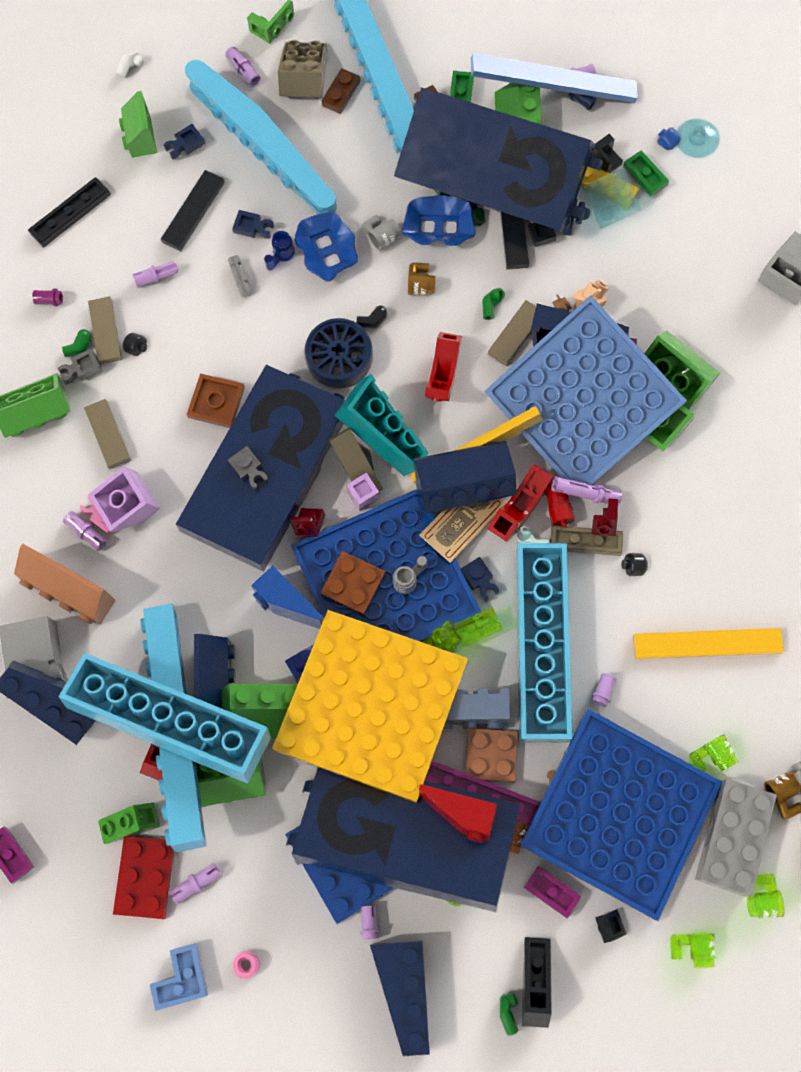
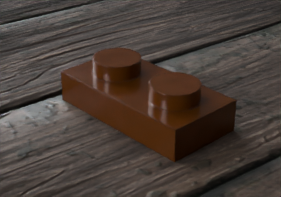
[321,68,360,114]

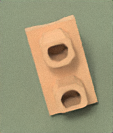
[572,280,609,309]

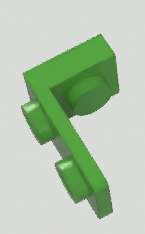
[247,0,294,44]
[98,802,160,844]

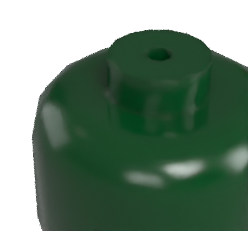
[471,205,485,226]

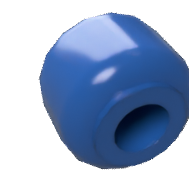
[657,127,681,150]

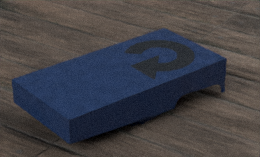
[175,364,346,572]

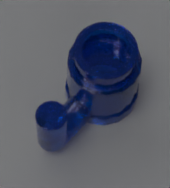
[264,231,295,270]

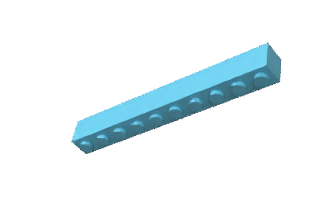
[334,0,414,154]
[140,604,207,853]

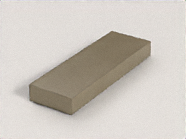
[88,296,122,364]
[488,300,536,366]
[84,399,131,469]
[328,428,383,492]
[550,525,623,556]

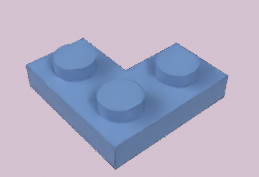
[150,943,208,1011]

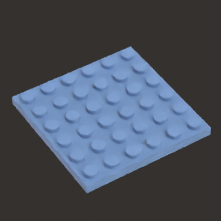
[484,295,687,485]

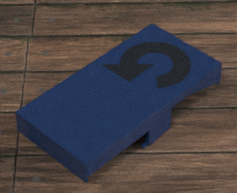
[394,87,603,233]
[286,767,520,912]

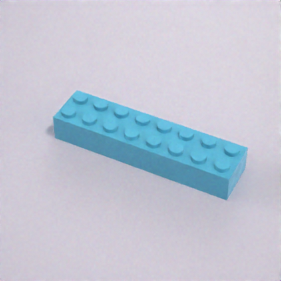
[516,543,572,743]
[59,653,271,784]

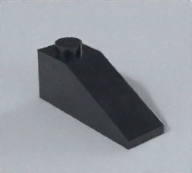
[522,937,552,1028]

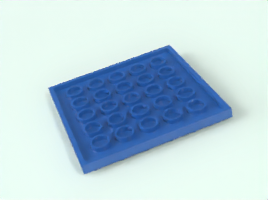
[291,489,482,642]
[519,709,722,921]

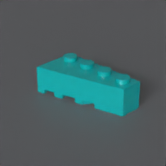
[334,374,428,476]

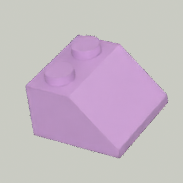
[88,466,160,533]

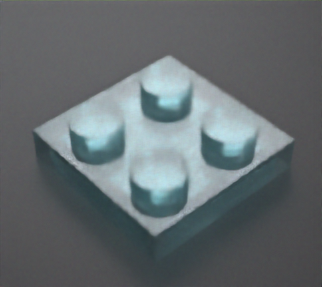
[583,167,642,229]

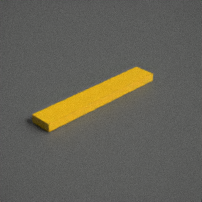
[410,407,543,484]
[633,628,784,659]

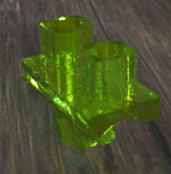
[453,607,503,648]
[422,620,463,653]

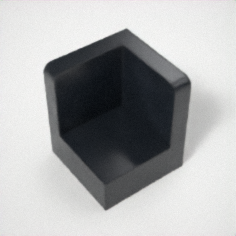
[591,134,623,174]

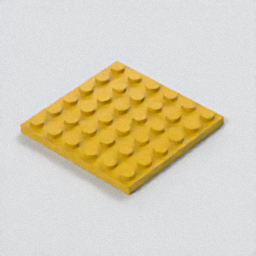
[272,610,468,803]

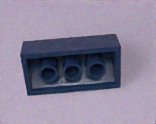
[414,441,517,514]
[194,634,236,708]

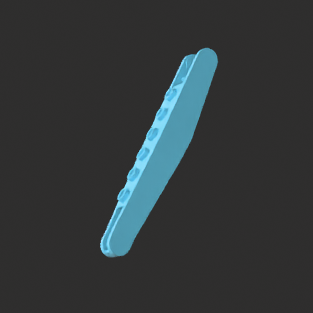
[185,59,337,214]

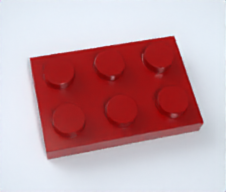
[113,836,174,919]

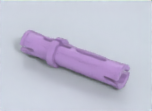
[552,476,622,506]

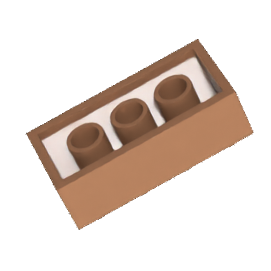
[14,543,116,625]

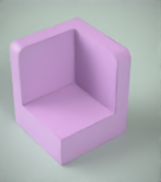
[346,473,379,511]

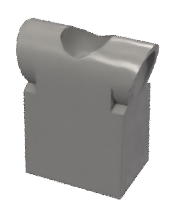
[0,616,68,699]

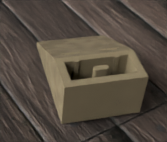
[278,40,327,97]

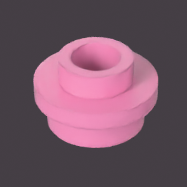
[233,951,259,979]

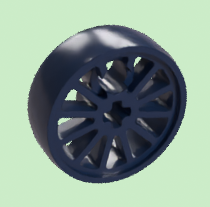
[304,318,373,388]

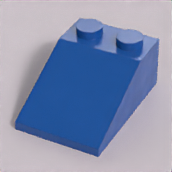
[251,566,324,629]

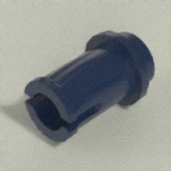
[568,92,597,110]

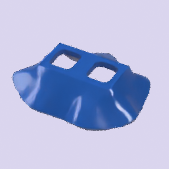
[402,195,476,246]
[294,212,358,282]

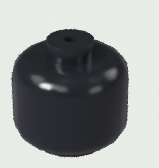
[123,333,147,356]
[621,553,648,576]

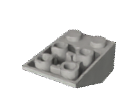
[758,231,801,305]

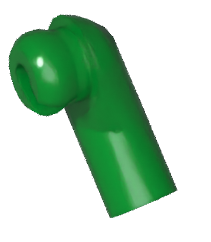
[482,288,505,320]
[62,329,91,358]
[499,992,519,1036]

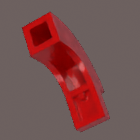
[425,332,462,402]
[487,463,555,542]

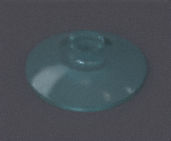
[677,119,720,158]

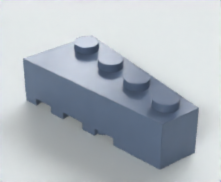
[444,688,510,730]

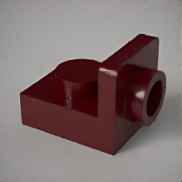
[592,498,618,536]
[290,508,325,537]

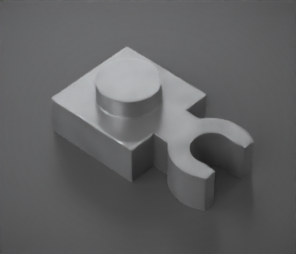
[58,349,102,384]
[228,446,269,491]

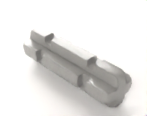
[228,255,252,297]

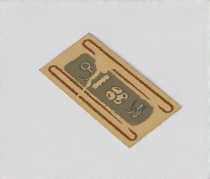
[419,498,506,563]

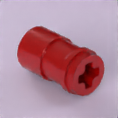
[544,482,575,528]

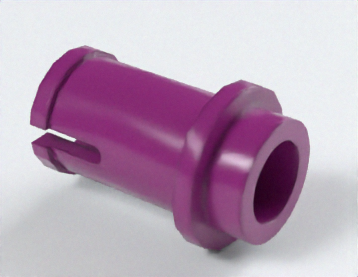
[32,288,63,306]

